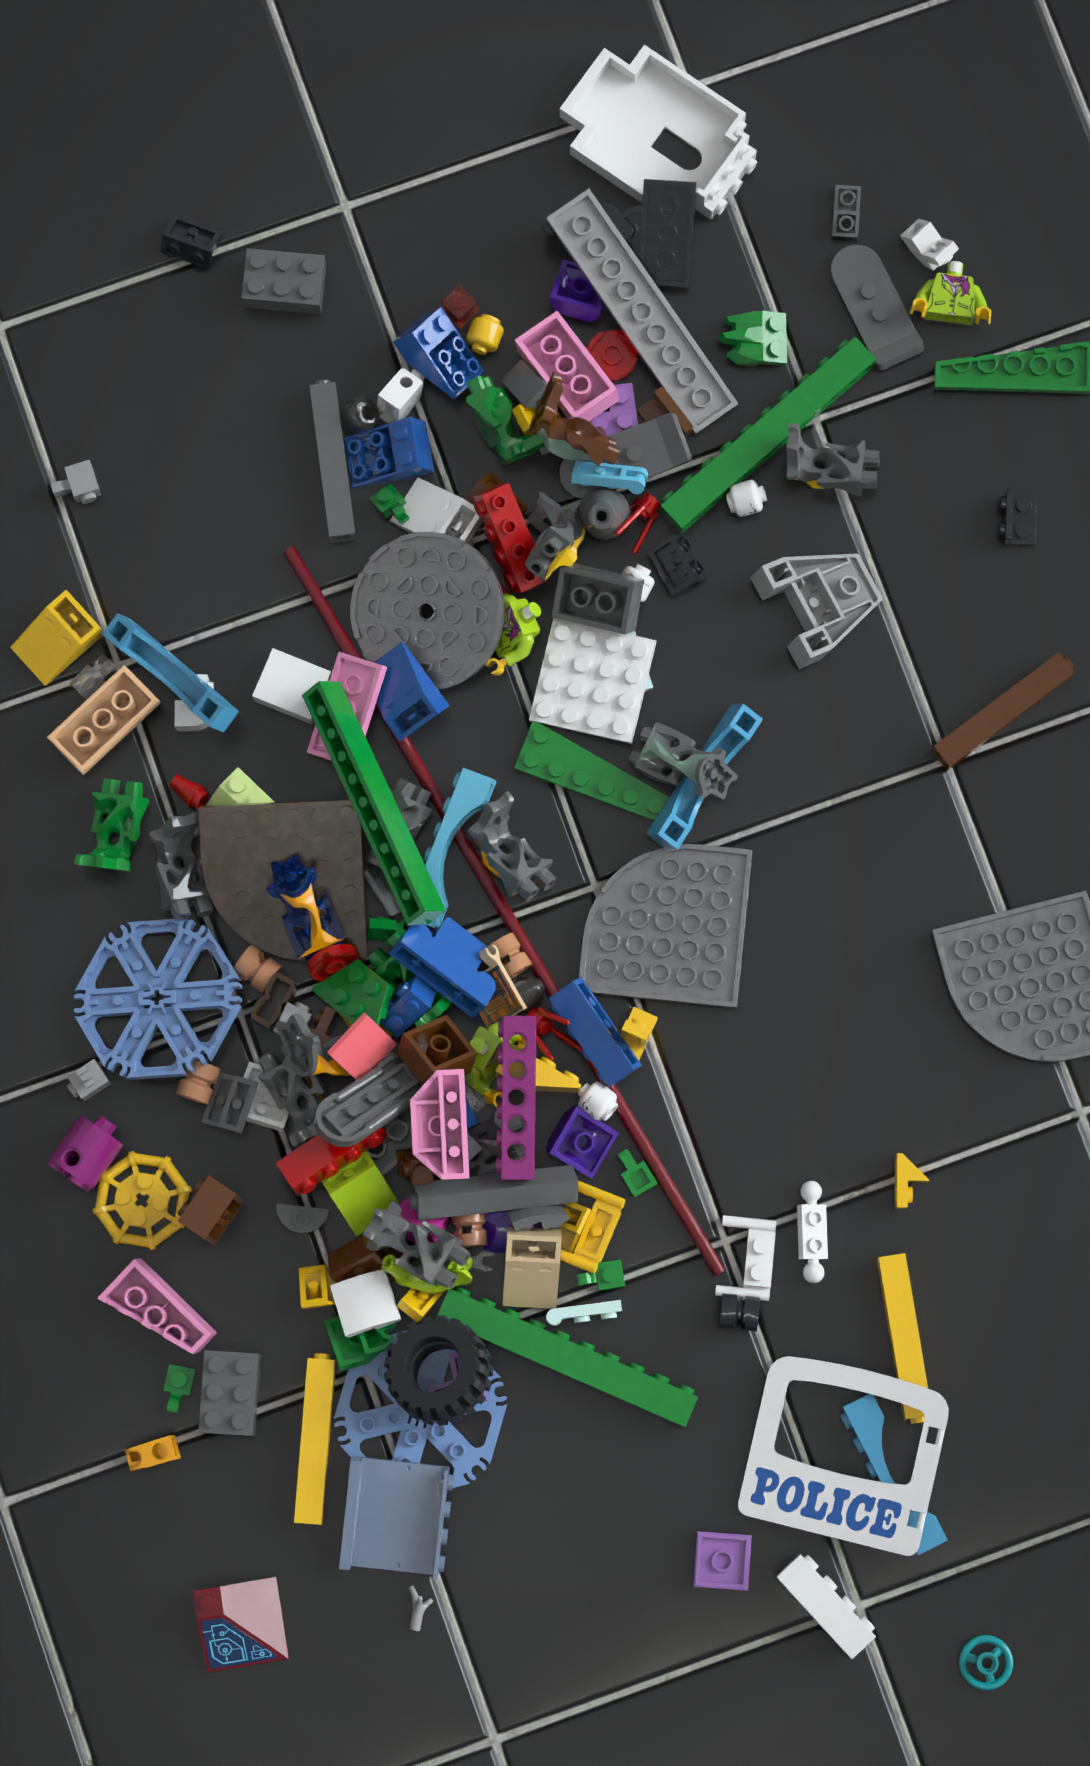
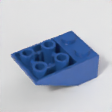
[393,307,484,399]
[343,417,434,489]
[374,641,450,741]

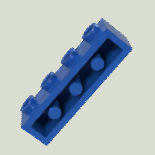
[549,977,642,1087]

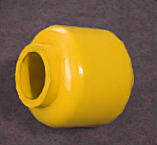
[466,314,504,355]

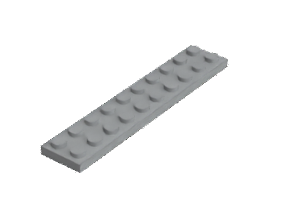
[546,189,738,434]

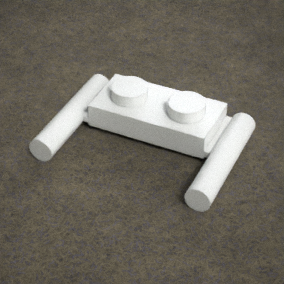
[715,1215,776,1301]

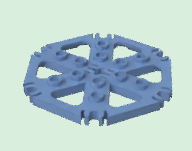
[74,919,242,1080]
[334,1330,507,1488]

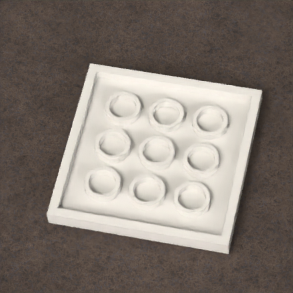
[529,618,656,744]

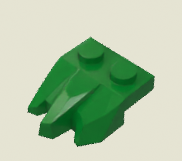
[718,311,787,367]
[324,1316,396,1372]

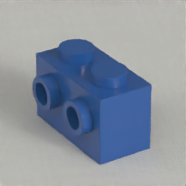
[380,975,437,1038]

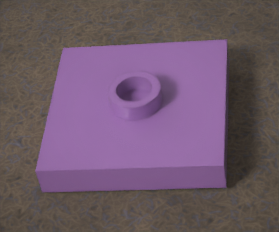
[693,1531,752,1591]

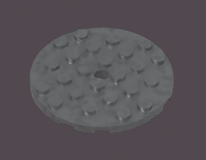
[350,532,505,690]

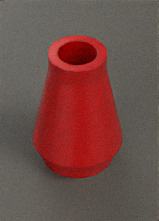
[169,774,209,810]

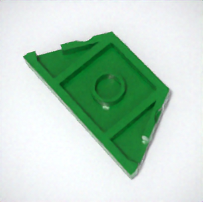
[312,959,394,1026]

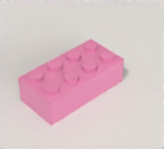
[515,311,619,421]

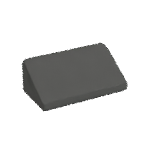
[502,359,547,408]
[363,866,402,920]

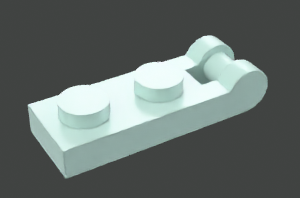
[546,1300,622,1326]

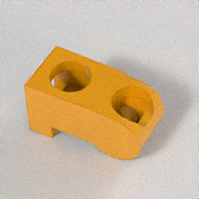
[125,1435,181,1471]

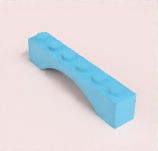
[424,768,497,928]

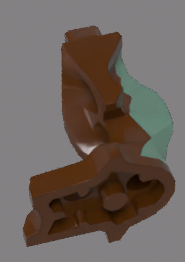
[529,371,620,466]

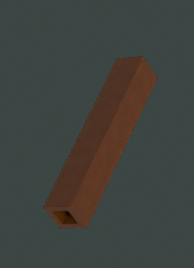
[931,652,1075,771]

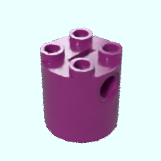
[47,1115,124,1193]

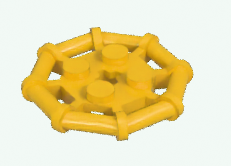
[92,1151,192,1250]

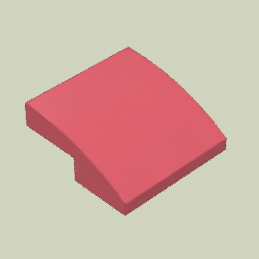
[327,1013,397,1080]

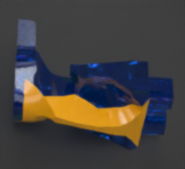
[266,854,345,962]

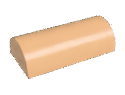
[47,665,161,775]

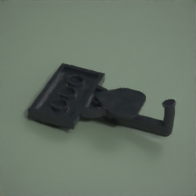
[543,179,697,288]

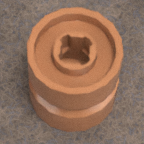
[487,933,532,979]
[234,945,283,994]
[175,1060,220,1105]
[451,1213,488,1248]

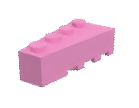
[97,1258,217,1354]

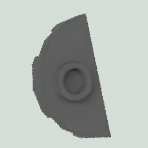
[276,1203,330,1234]

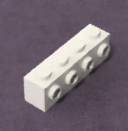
[776,1554,876,1659]

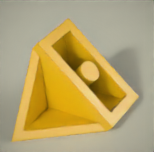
[556,1203,591,1253]
[299,1264,336,1310]

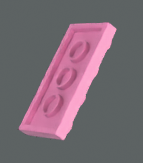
[307,652,387,761]

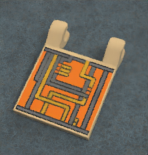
[479,945,527,1028]

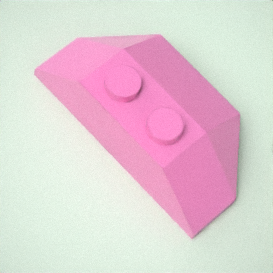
[410,1069,469,1180]

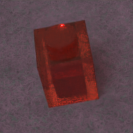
[441,284,478,328]

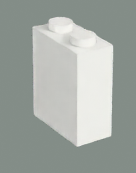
[252,648,332,724]

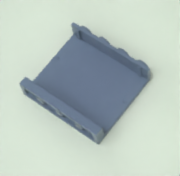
[339,1456,454,1580]

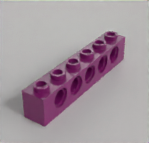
[496,1016,537,1180]

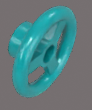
[959,1635,1013,1690]

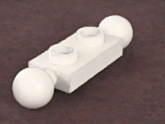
[797,1181,828,1283]

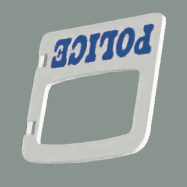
[738,1356,949,1556]

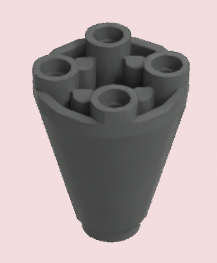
[578,487,631,540]

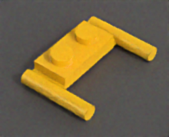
[560,1180,626,1274]

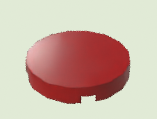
[587,330,638,382]
[307,944,361,981]

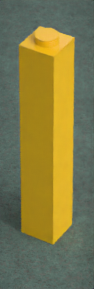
[877,1253,928,1424]
[294,1353,336,1525]

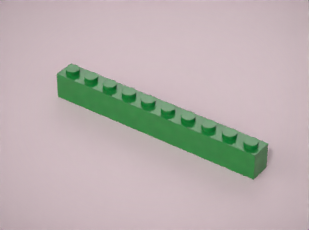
[660,337,876,534]
[302,681,446,925]
[437,1286,698,1427]

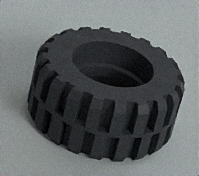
[384,1315,493,1426]

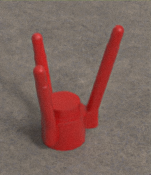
[615,493,661,554]
[526,1007,582,1061]

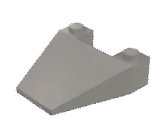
[750,554,883,669]

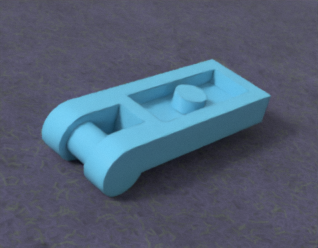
[571,460,648,494]

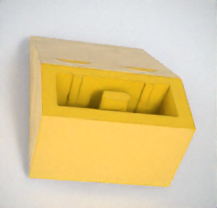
[10,590,103,686]
[495,1043,581,1093]

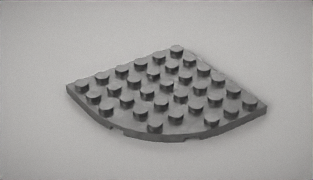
[579,844,752,1009]
[931,891,1090,1062]

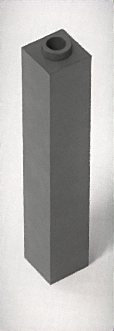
[309,380,356,543]
[409,1165,578,1220]

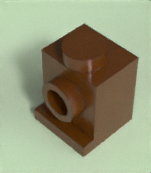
[396,1148,433,1186]

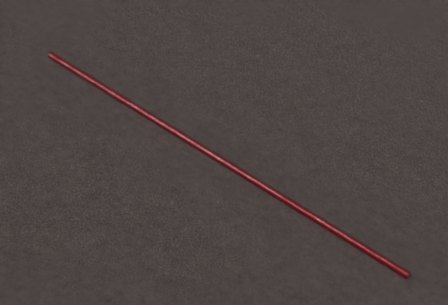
[284,546,726,1277]

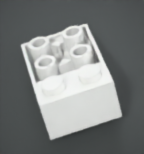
[390,478,483,543]

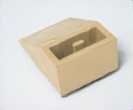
[502,1226,562,1309]

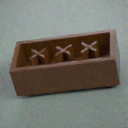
[178,1175,245,1246]

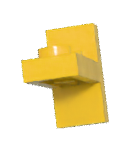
[621,1007,658,1060]

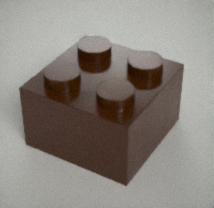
[397,1015,477,1086]

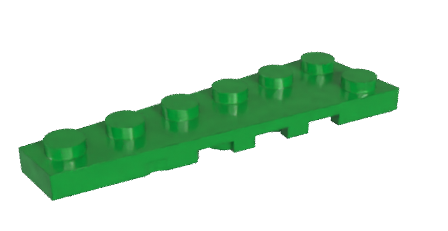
[934,341,1090,394]
[514,721,670,822]

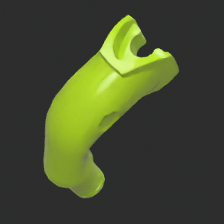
[382,1254,473,1294]

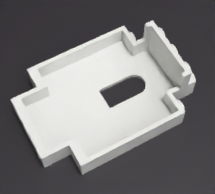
[560,45,757,220]

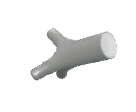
[409,1586,433,1631]

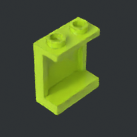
[321,1151,400,1236]

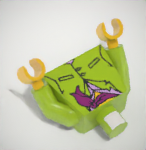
[910,261,992,325]
[486,594,541,676]
[464,1022,525,1107]

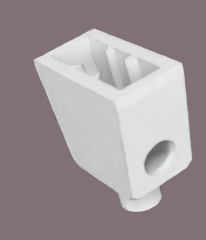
[376,368,425,424]

